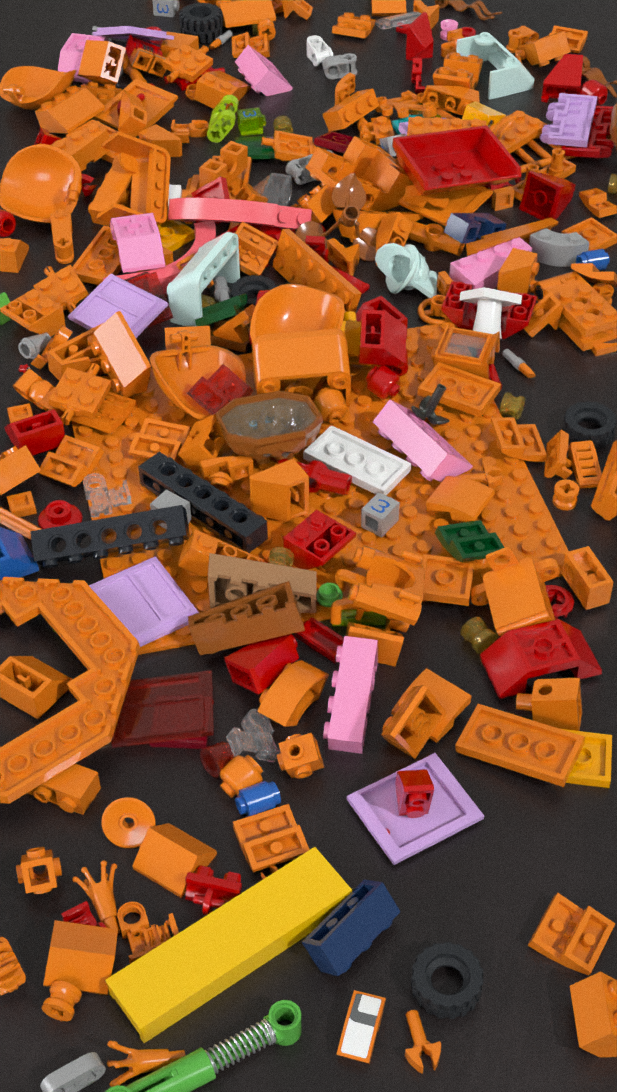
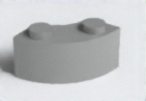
[529,228,589,267]

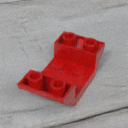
[441,281,537,339]
[480,619,602,699]

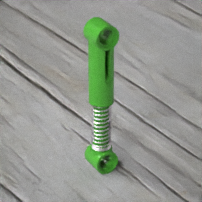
[105,1000,302,1092]

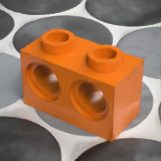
[562,546,614,610]

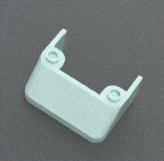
[456,32,534,100]
[167,232,240,327]

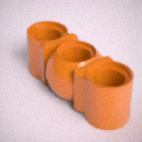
[13,369,64,418]

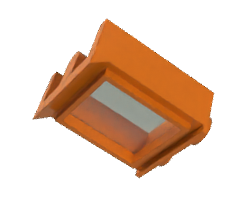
[431,324,500,379]

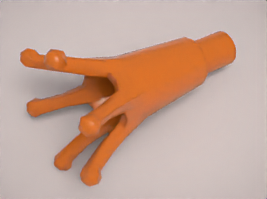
[72,860,120,934]
[106,1040,186,1087]

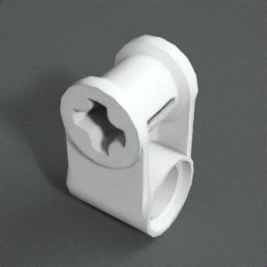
[307,35,333,66]

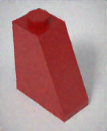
[542,54,583,99]
[224,634,299,694]

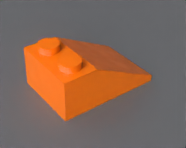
[194,70,251,110]
[381,685,446,759]

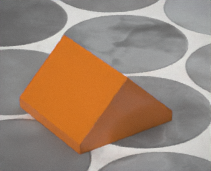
[346,622,404,666]
[132,823,217,898]
[43,920,118,995]

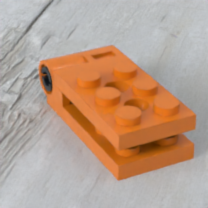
[533,271,617,351]

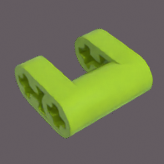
[207,95,239,143]

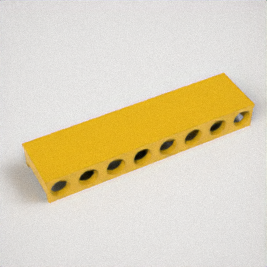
[105,847,352,1043]

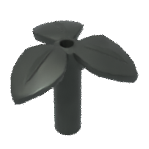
[411,384,449,424]

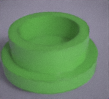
[316,583,343,607]

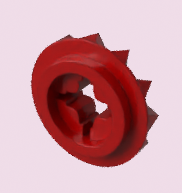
[545,585,574,620]

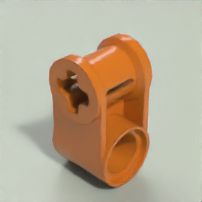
[506,26,539,53]

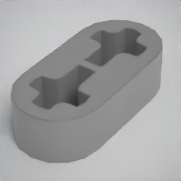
[40,1052,106,1092]

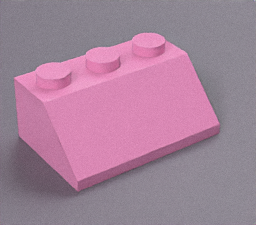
[235,45,293,96]

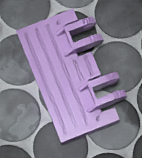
[540,93,597,147]

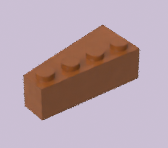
[188,581,305,655]

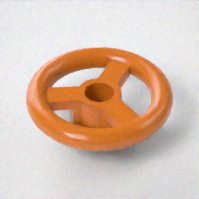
[417,295,452,325]

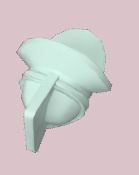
[375,243,438,298]

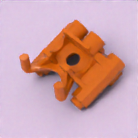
[331,545,424,633]

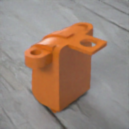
[470,547,560,636]

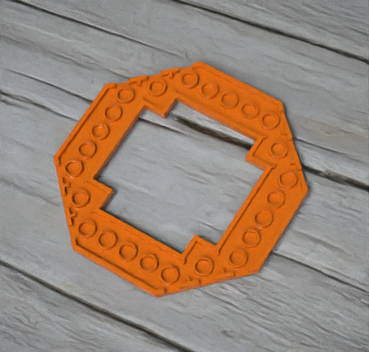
[0,577,140,804]

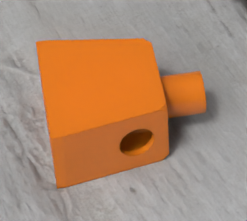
[516,678,582,731]

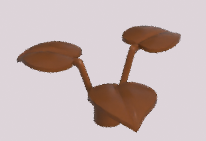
[295,173,377,261]

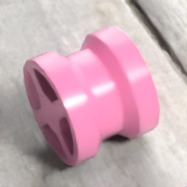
[440,19,458,41]

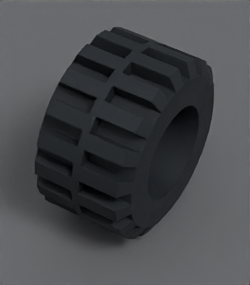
[179,3,223,43]

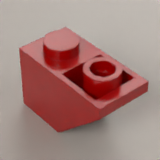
[395,769,434,818]

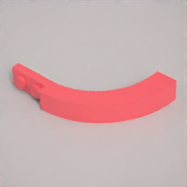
[168,198,312,230]
[103,221,216,297]

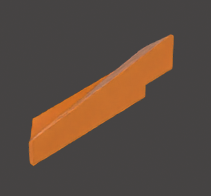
[466,218,559,257]

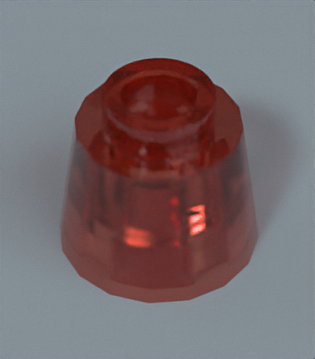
[200,741,238,778]

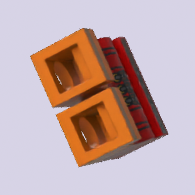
[125,35,166,77]

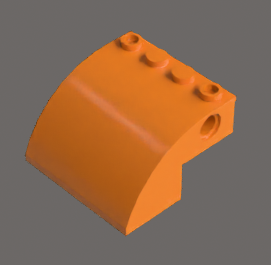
[305,136,414,211]

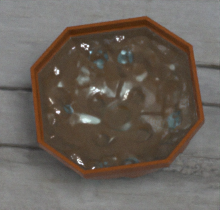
[216,391,323,464]

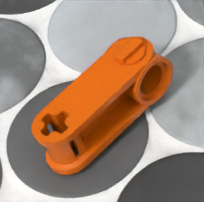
[50,209,74,264]

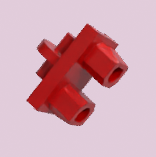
[185,865,242,915]

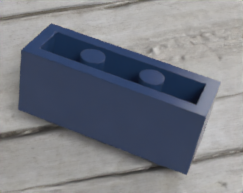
[302,879,401,976]

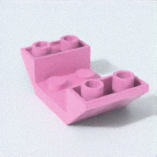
[58,33,110,84]
[110,213,165,273]

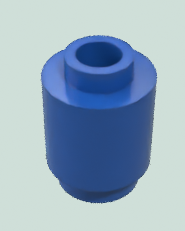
[576,249,610,271]
[235,781,281,817]

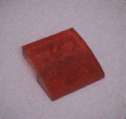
[187,364,254,415]

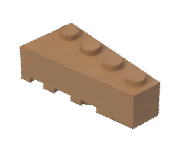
[208,553,316,613]

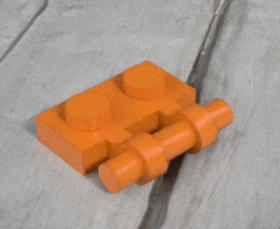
[357,116,395,145]

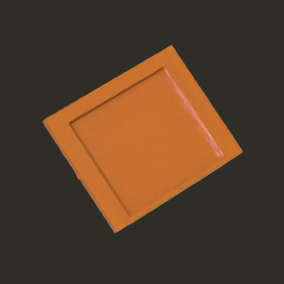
[93,79,178,136]
[398,187,493,227]

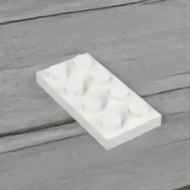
[303,425,411,495]

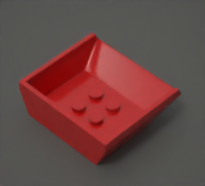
[393,125,522,196]

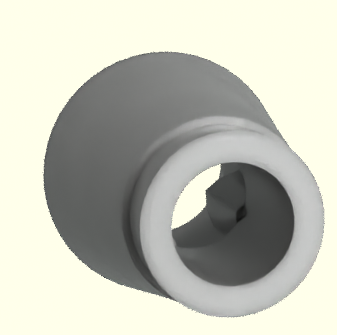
[19,333,51,359]

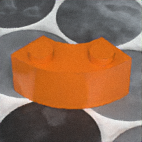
[257,660,329,727]

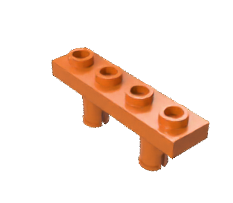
[512,148,576,201]

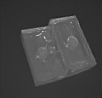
[375,11,421,30]

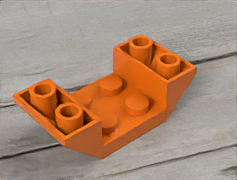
[433,52,483,90]

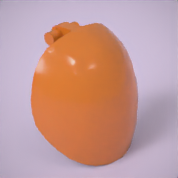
[0,66,76,110]
[0,144,82,223]
[250,284,344,343]
[150,330,246,420]

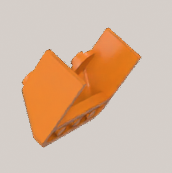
[97,131,171,225]
[252,329,351,406]

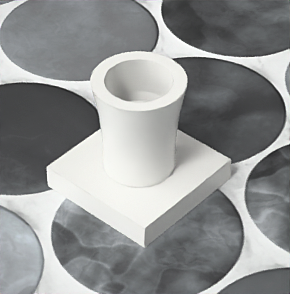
[460,287,522,340]

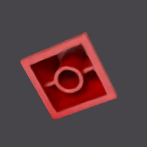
[519,171,576,220]

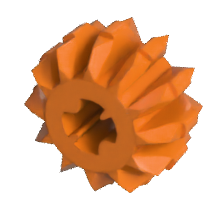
[0,937,26,996]

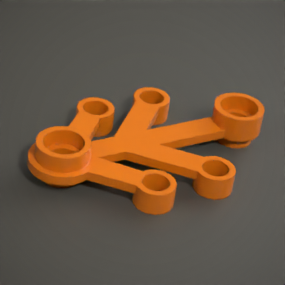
[375,91,437,118]

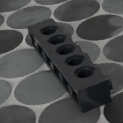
[138,451,268,553]
[30,505,190,568]

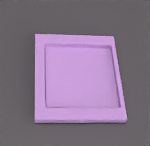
[93,26,174,41]
[68,274,168,338]
[89,556,199,647]
[347,753,484,865]

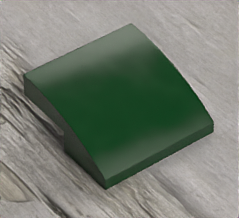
[235,136,274,159]
[195,294,248,326]
[435,520,504,562]

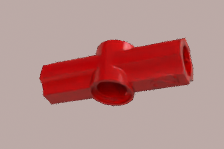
[277,459,352,495]

